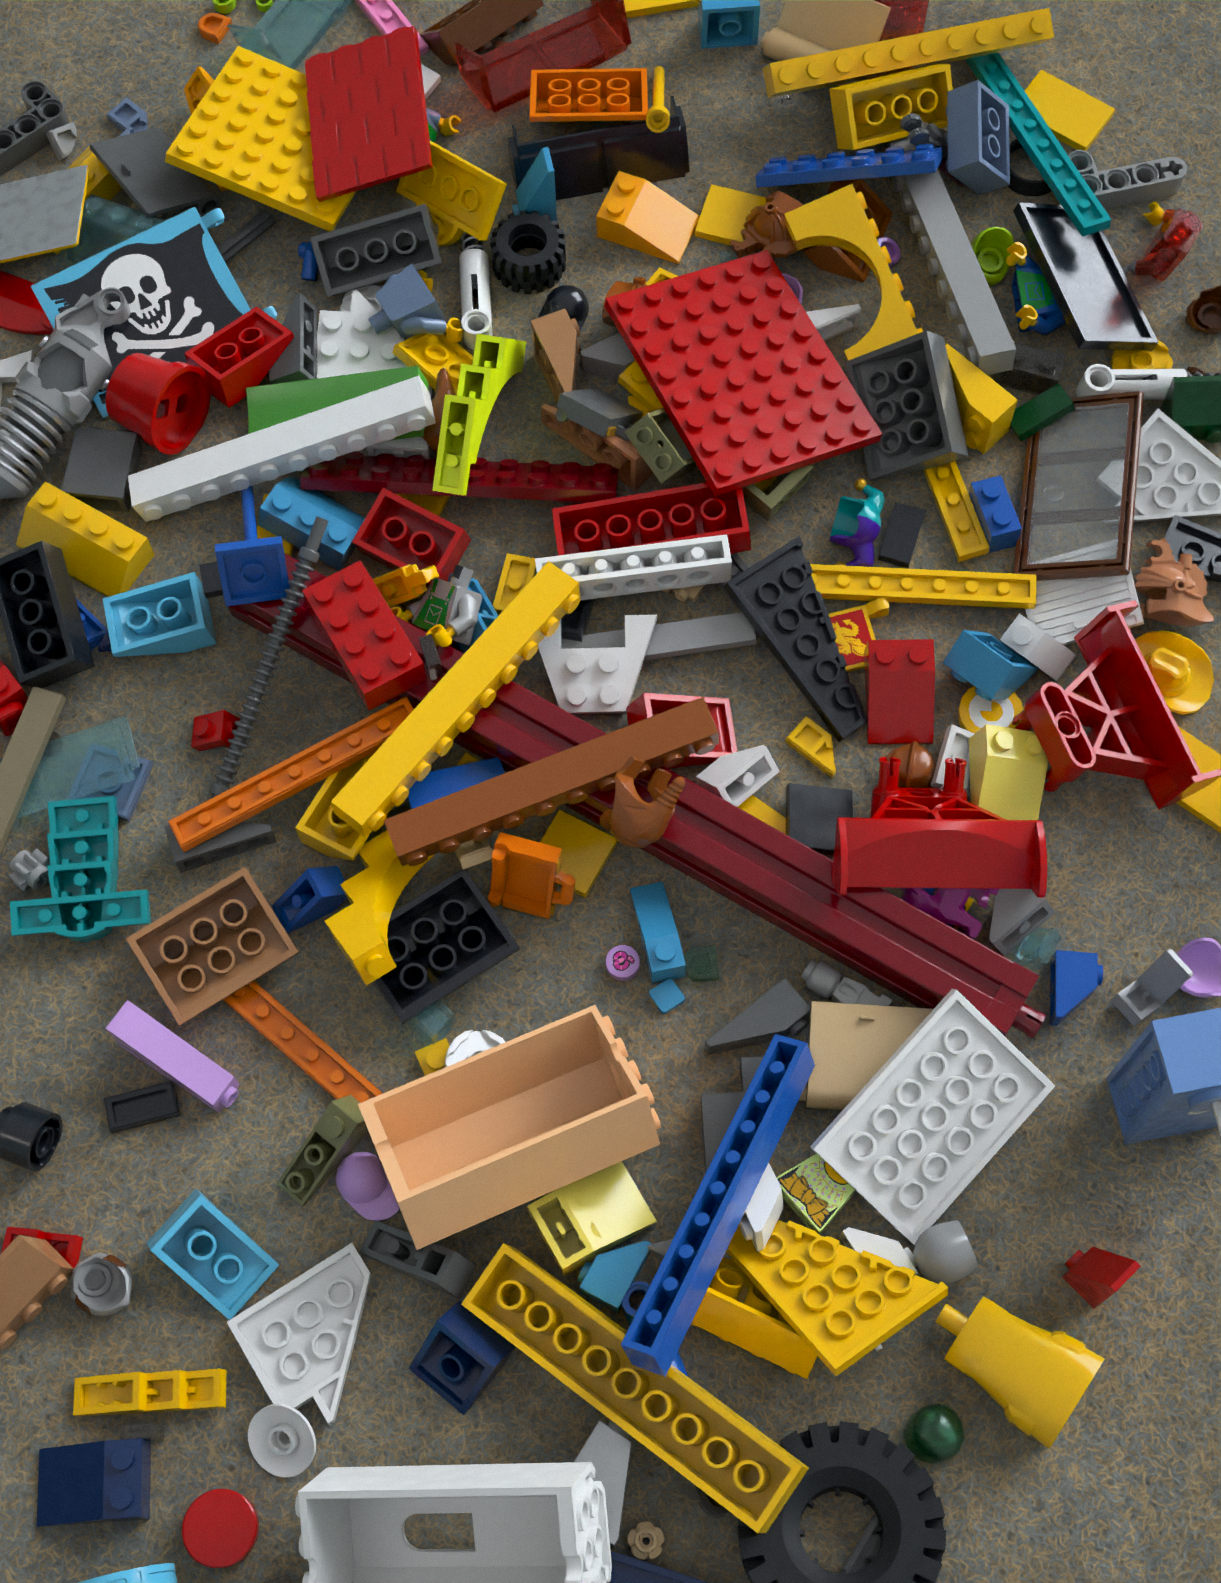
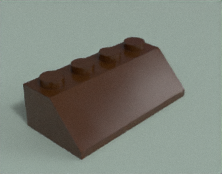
[419,0,544,66]

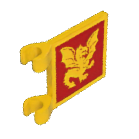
[828,597,889,672]

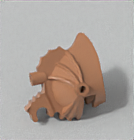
[1135,538,1214,626]

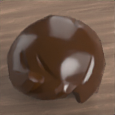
[1185,285,1221,334]

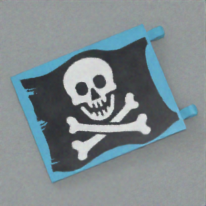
[31,207,277,418]

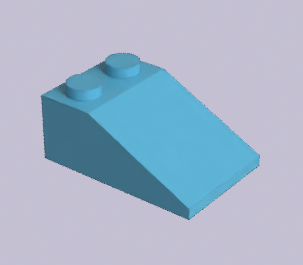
[103,572,217,657]
[146,1189,279,1320]

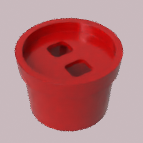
[106,353,211,455]

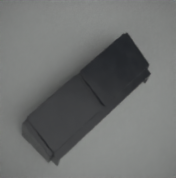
[508,96,690,201]

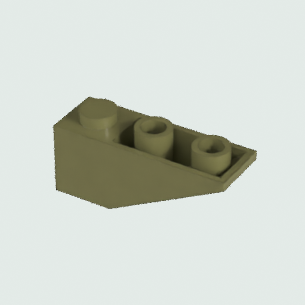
[277,1095,368,1206]

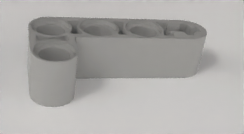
[1068,150,1187,209]

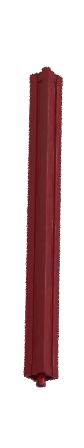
[228,537,1046,1039]

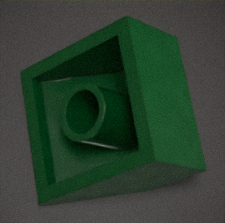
[1160,375,1221,443]

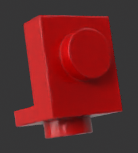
[191,710,240,751]

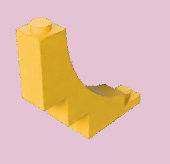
[324,830,435,986]

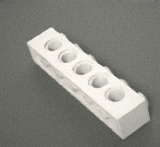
[535,534,732,600]

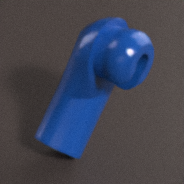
[298,241,318,281]

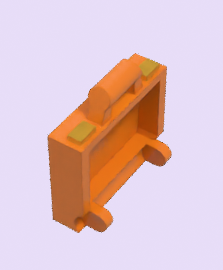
[487,832,576,919]

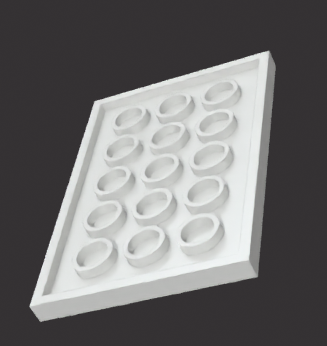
[810,989,1055,1245]

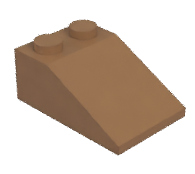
[531,309,581,403]

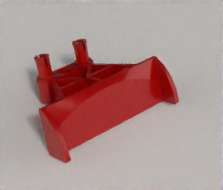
[1012,600,1221,810]
[832,757,1047,898]

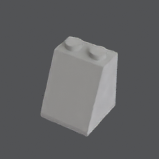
[574,1420,632,1548]

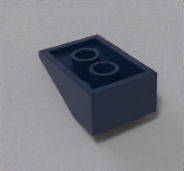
[37,1438,151,1527]

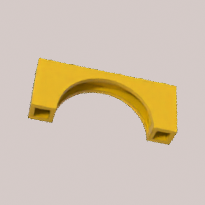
[784,184,924,361]

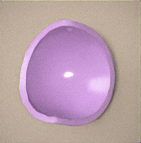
[1176,938,1221,998]

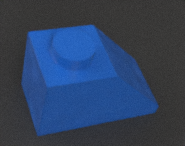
[272,866,347,934]
[1050,950,1103,1026]

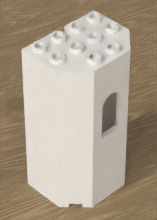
[295,1462,612,1583]

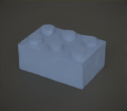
[946,80,1010,195]

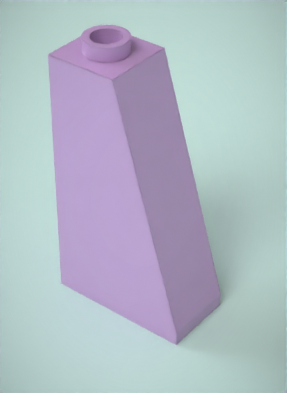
[106,1000,240,1113]

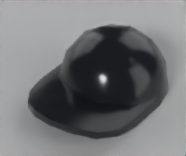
[538,285,589,331]

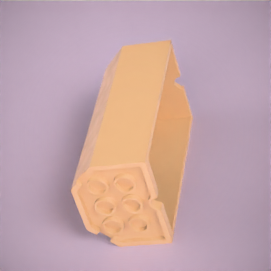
[358,1005,661,1250]

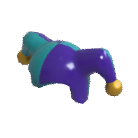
[829,478,885,567]

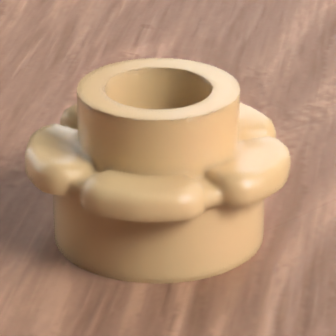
[627,1521,665,1560]

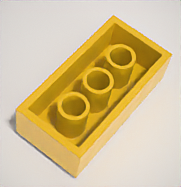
[829,64,953,150]

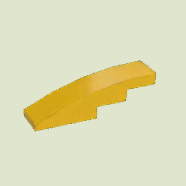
[73,1368,227,1416]

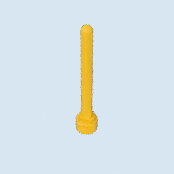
[646,66,670,133]

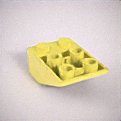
[527,1161,657,1276]

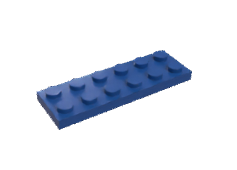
[755,144,942,188]

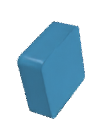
[649,978,685,1015]

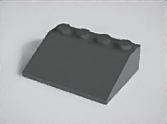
[845,330,969,481]

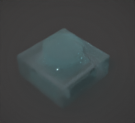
[1015,928,1062,964]

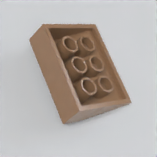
[126,867,299,1026]

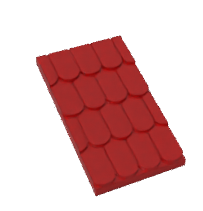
[305,26,433,202]

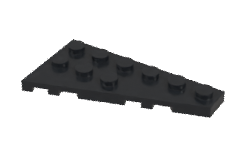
[723,535,868,742]

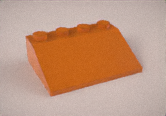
[529,68,648,122]

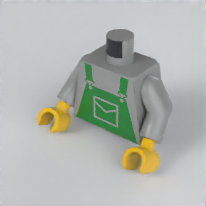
[390,564,482,647]

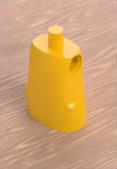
[935,1296,1105,1449]

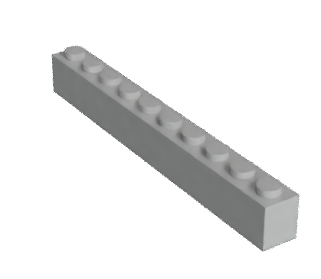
[888,137,1016,375]

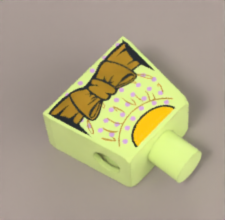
[777,1154,855,1235]

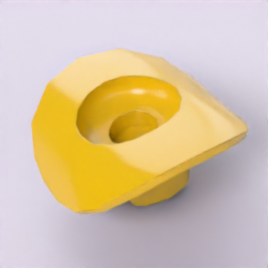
[1135,630,1214,715]

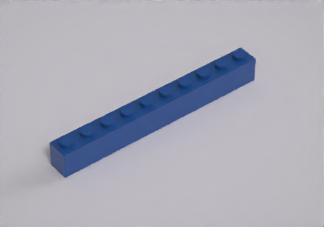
[621,1034,815,1377]

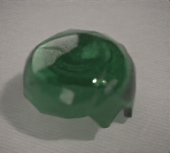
[903,1403,965,1464]

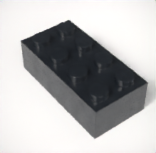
[0,540,95,689]

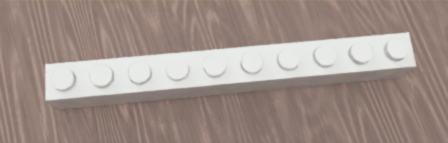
[128,376,436,522]

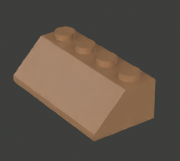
[0,1235,73,1351]

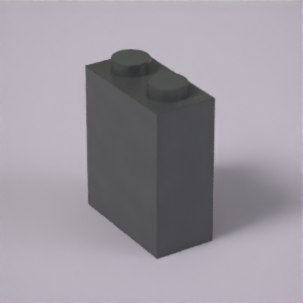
[61,426,143,512]

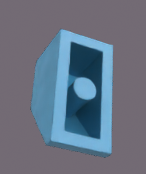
[577,1241,652,1313]

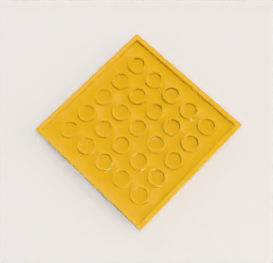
[165,46,356,232]

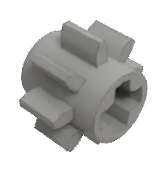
[9,849,50,891]

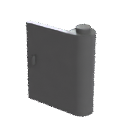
[90,128,222,218]

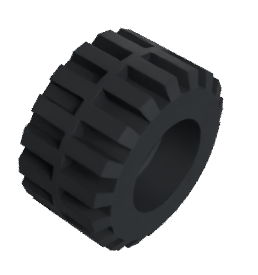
[490,211,566,294]

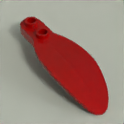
[0,271,54,335]

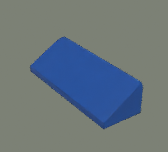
[406,757,504,809]

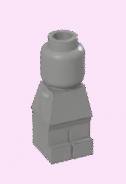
[801,961,893,1006]

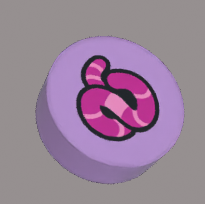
[606,945,640,981]

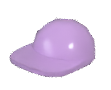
[335,1151,399,1221]

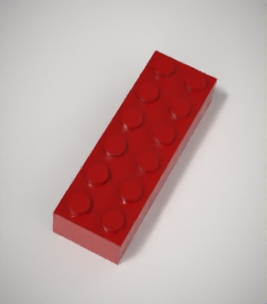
[552,482,752,556]

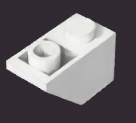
[739,1163,784,1252]

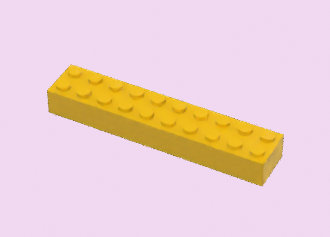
[461,1243,809,1533]

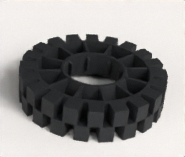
[738,1421,946,1583]

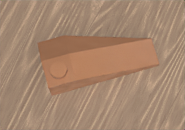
[541,404,653,492]

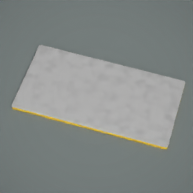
[0,165,89,263]

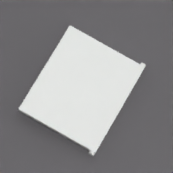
[1026,540,1144,645]

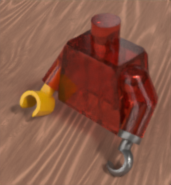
[1119,202,1203,282]

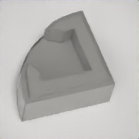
[46,122,77,161]

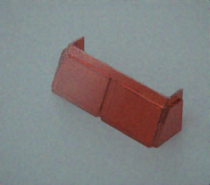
[455,0,632,112]

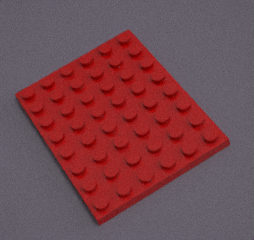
[604,250,882,496]

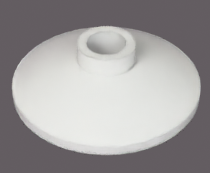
[248,1404,316,1477]

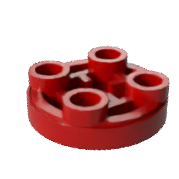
[182,1489,259,1569]

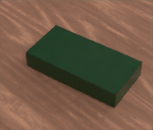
[1010,383,1075,442]

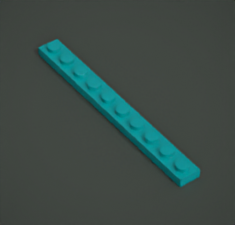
[965,53,1111,237]

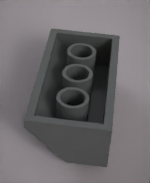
[310,204,442,297]

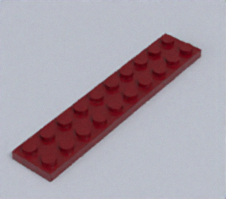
[300,452,619,502]

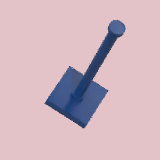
[215,486,290,606]

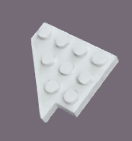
[317,289,434,400]
[1096,409,1221,525]
[227,1243,372,1425]

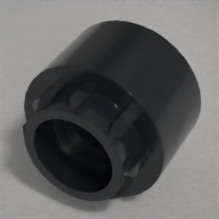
[0,1102,63,1172]

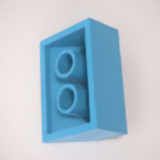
[258,476,365,571]

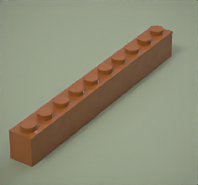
[384,697,719,866]

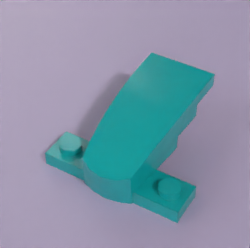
[10,796,151,942]

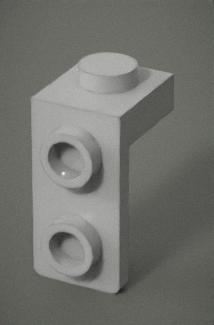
[1111,949,1193,1026]

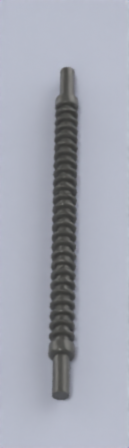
[209,516,328,799]

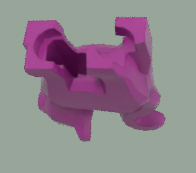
[900,888,999,940]

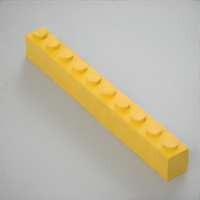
[762,8,1054,99]
[331,561,580,838]

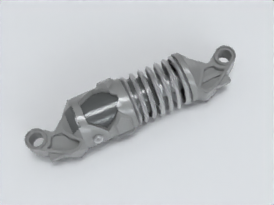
[0,287,130,500]

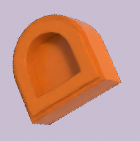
[198,13,232,44]

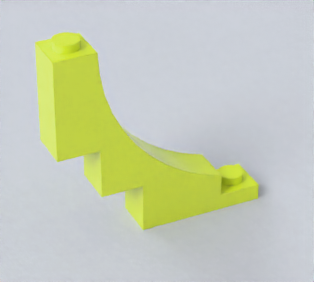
[432,334,526,496]

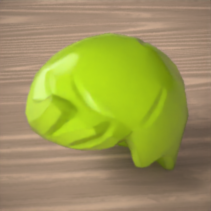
[970,227,1014,286]

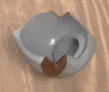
[70,1253,132,1316]

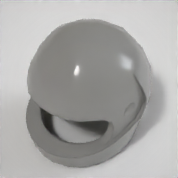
[913,1220,978,1284]

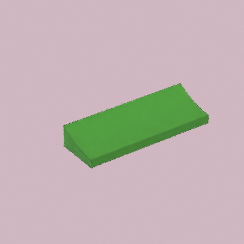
[246,366,429,440]

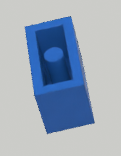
[968,475,1022,553]

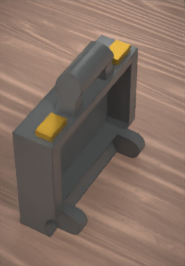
[556,387,644,441]

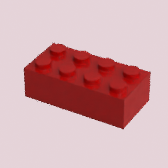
[302,560,427,711]

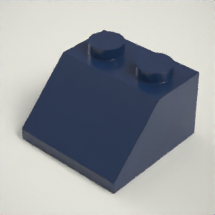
[408,1300,516,1415]

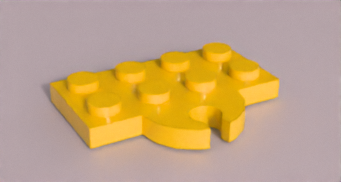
[396,141,507,247]

